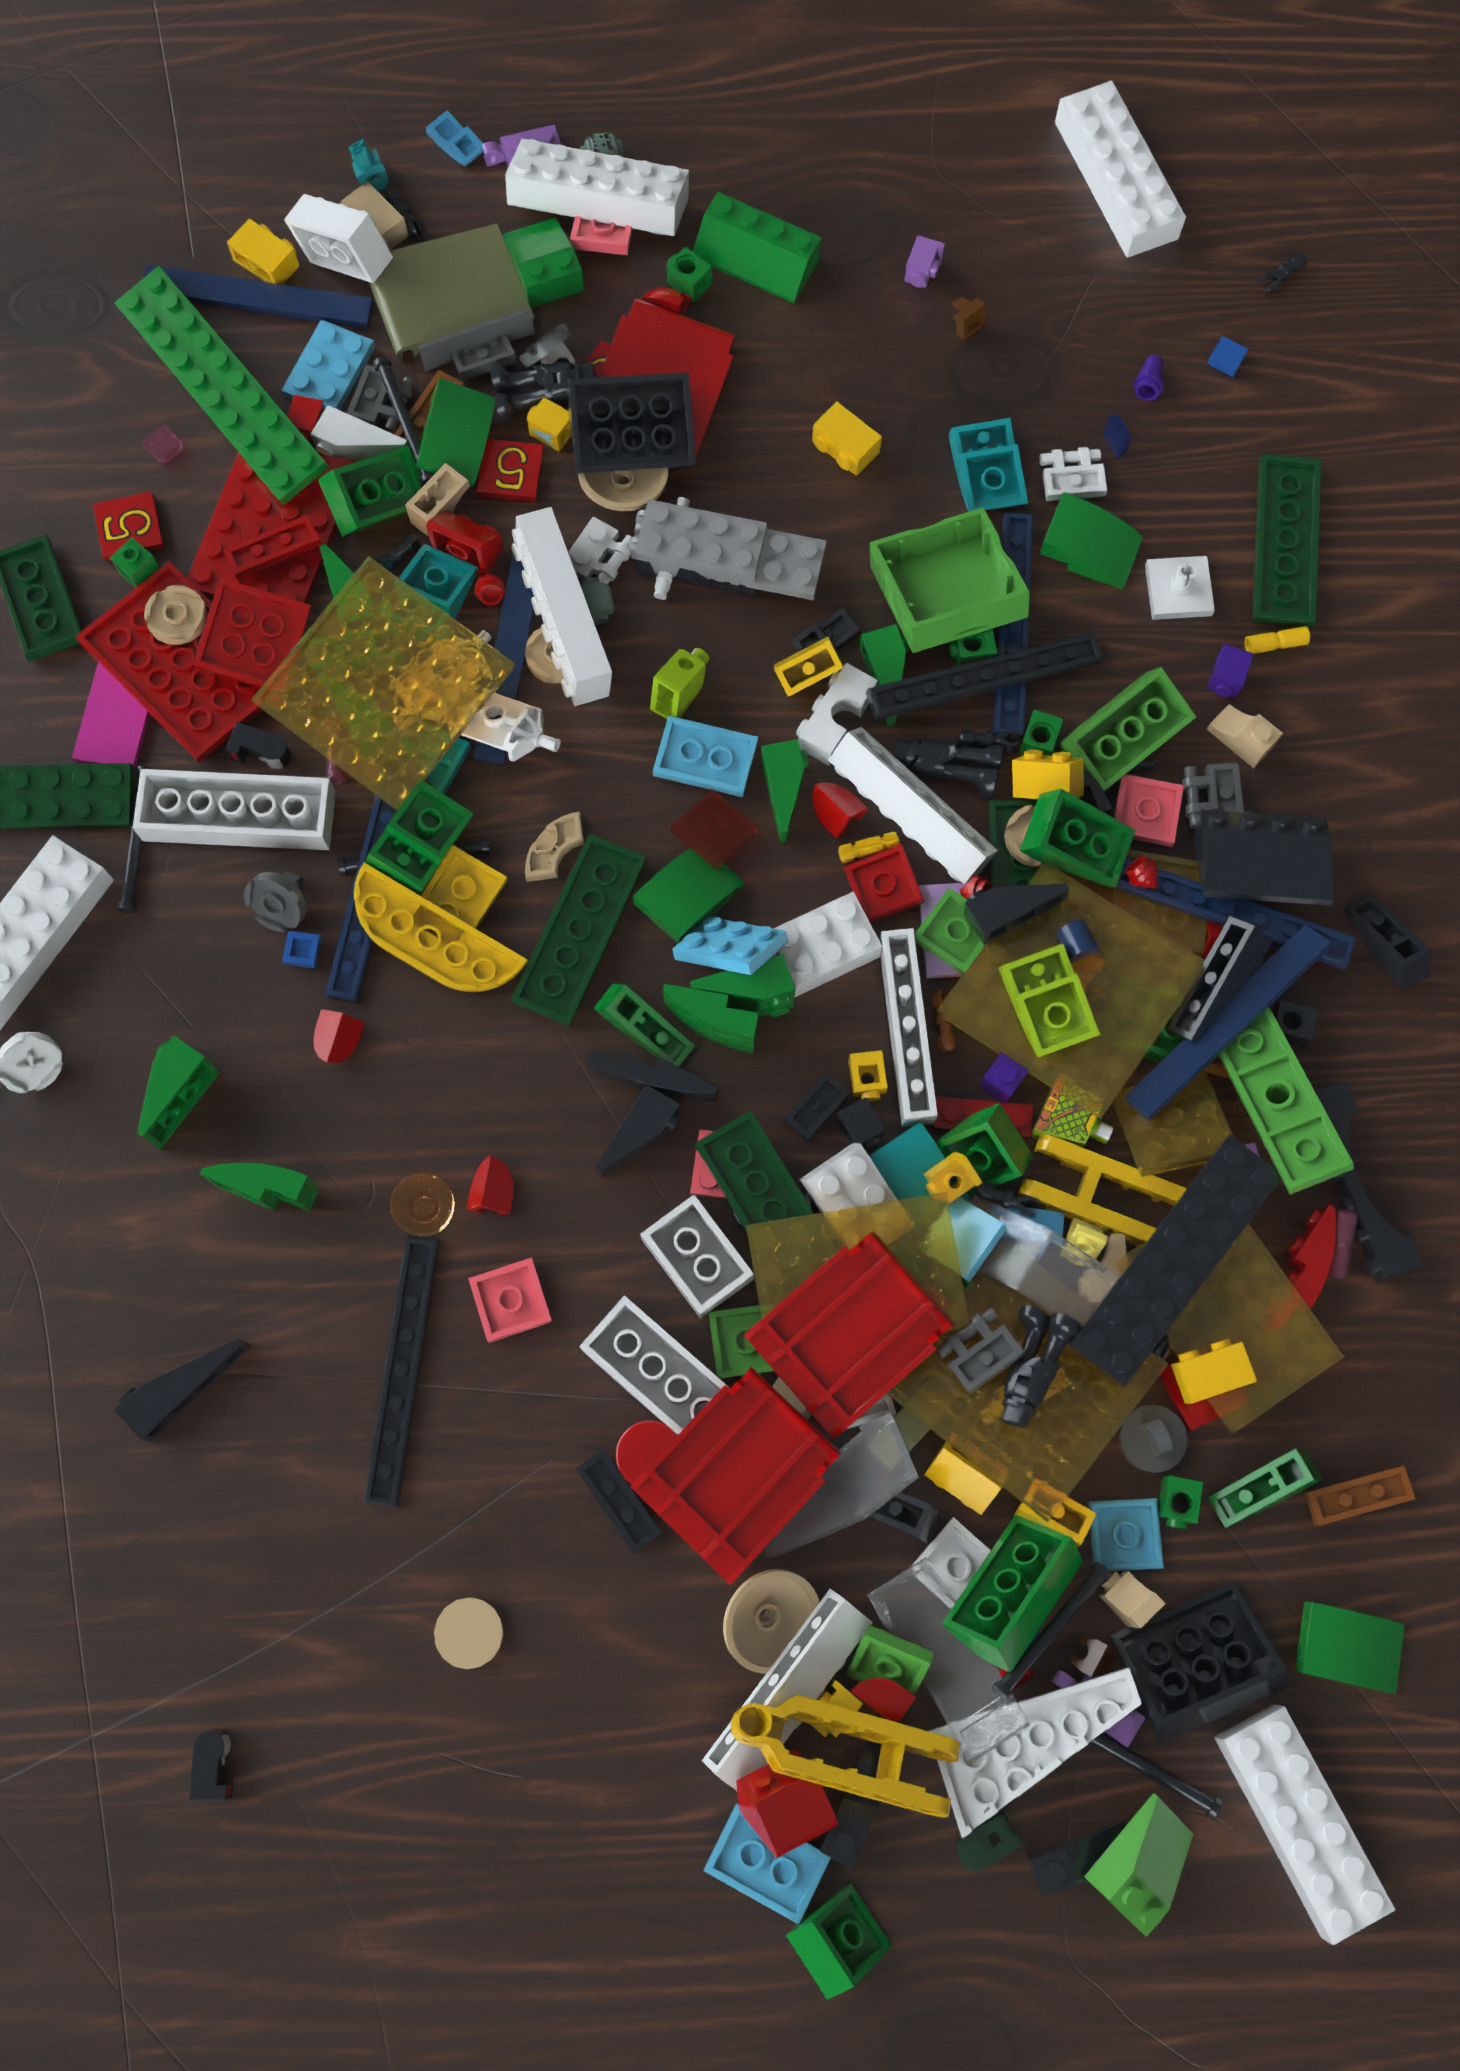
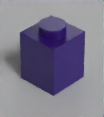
[1207,644,1253,698]
[979,1052,1028,1103]

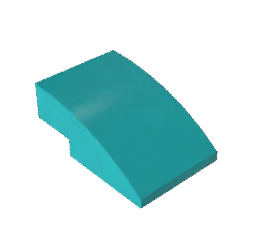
[948,418,1028,512]
[380,544,478,649]
[869,1121,973,1242]

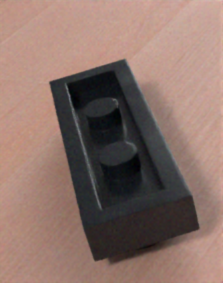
[575,1449,662,1554]

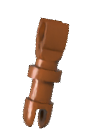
[931,989,956,1052]

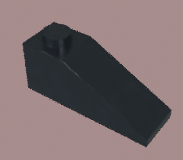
[964,883,1070,945]
[1345,894,1431,991]
[595,1085,682,1177]
[1025,1820,1127,1897]

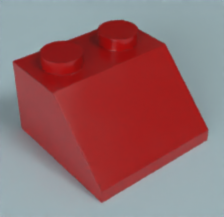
[426,511,504,576]
[736,1749,838,1858]

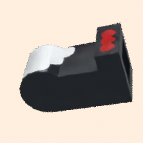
[225,722,292,769]
[189,1729,233,1800]

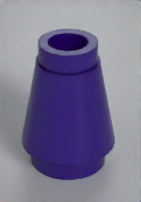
[1134,355,1163,401]

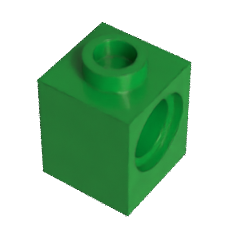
[666,247,712,303]
[110,538,160,588]
[949,628,997,666]
[1019,710,1063,756]
[1158,1475,1203,1530]

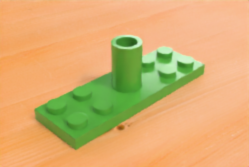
[1218,1007,1354,1194]

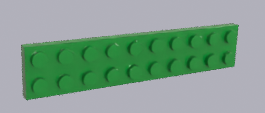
[114,266,329,506]

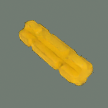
[838,832,900,863]

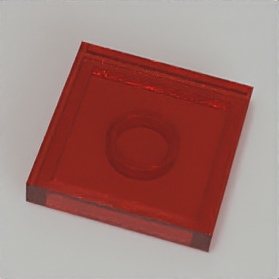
[670,789,758,870]

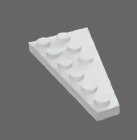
[929,1667,1142,1839]

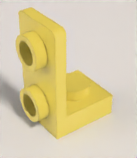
[1059,1217,1108,1268]

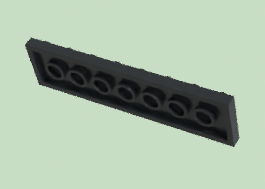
[1068,1134,1282,1388]

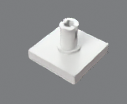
[1145,556,1215,620]

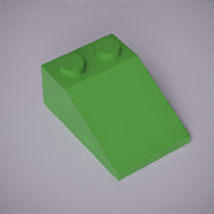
[1084,1793,1193,1937]

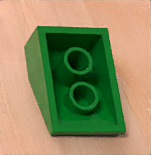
[502,218,584,308]
[318,445,422,537]
[1020,788,1135,888]
[690,954,795,1017]
[137,1035,220,1150]

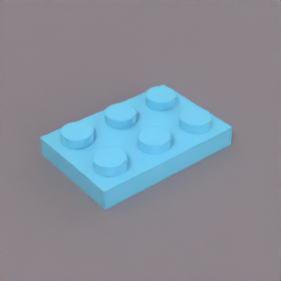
[281,320,375,410]
[653,715,758,798]
[672,917,788,975]
[704,1802,830,1924]

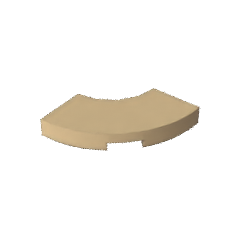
[525,811,584,882]

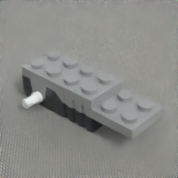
[629,497,826,600]

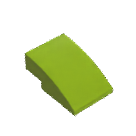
[998,944,1100,1058]

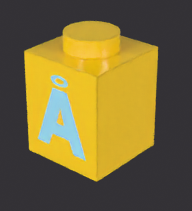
[527,397,571,452]

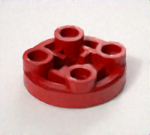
[616,1421,677,1485]

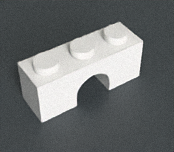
[796,663,878,766]

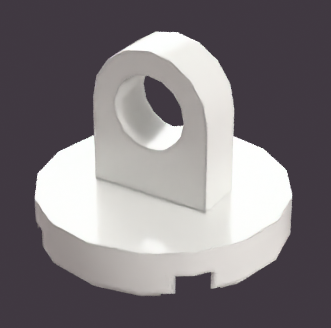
[0,1032,63,1093]

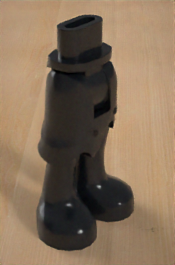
[490,361,596,421]
[894,738,1005,801]
[1000,1305,1081,1429]

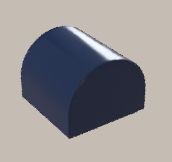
[1056,919,1100,963]

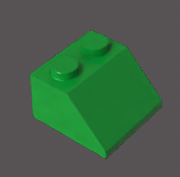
[935,1103,1033,1196]
[786,1883,892,2000]

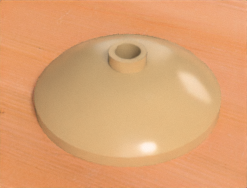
[578,468,668,511]
[723,1569,819,1674]

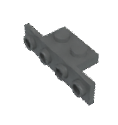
[418,307,535,381]

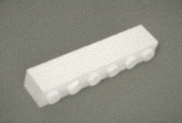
[828,727,998,884]
[879,928,938,1127]
[702,1589,873,1791]

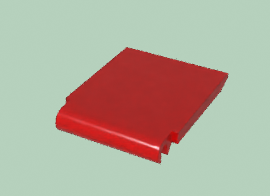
[599,298,735,460]
[744,1230,955,1439]
[630,1367,842,1585]

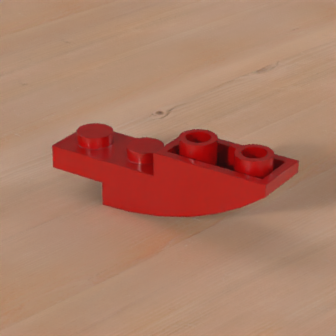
[1263,1204,1337,1331]

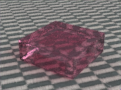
[141,424,185,466]

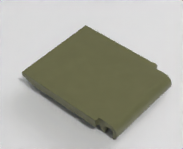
[369,223,534,360]

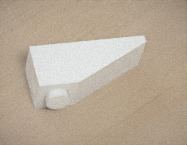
[311,406,408,461]

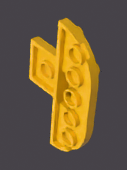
[354,845,528,992]

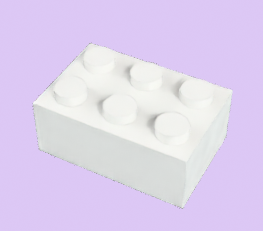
[284,194,393,283]
[773,892,882,997]
[799,1143,915,1249]
[640,1195,754,1319]

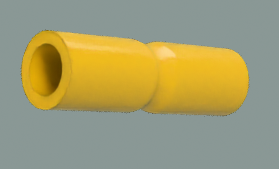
[1244,626,1310,654]

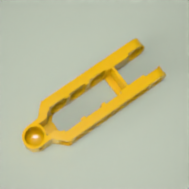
[1018,1135,1187,1247]
[731,1695,961,1817]

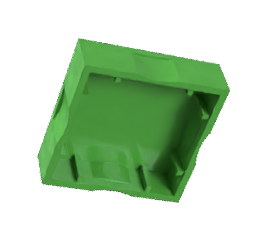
[869,508,1030,653]

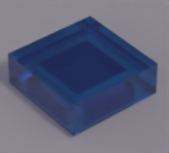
[1103,414,1132,457]

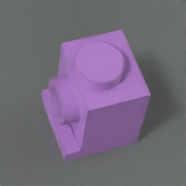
[904,235,945,288]

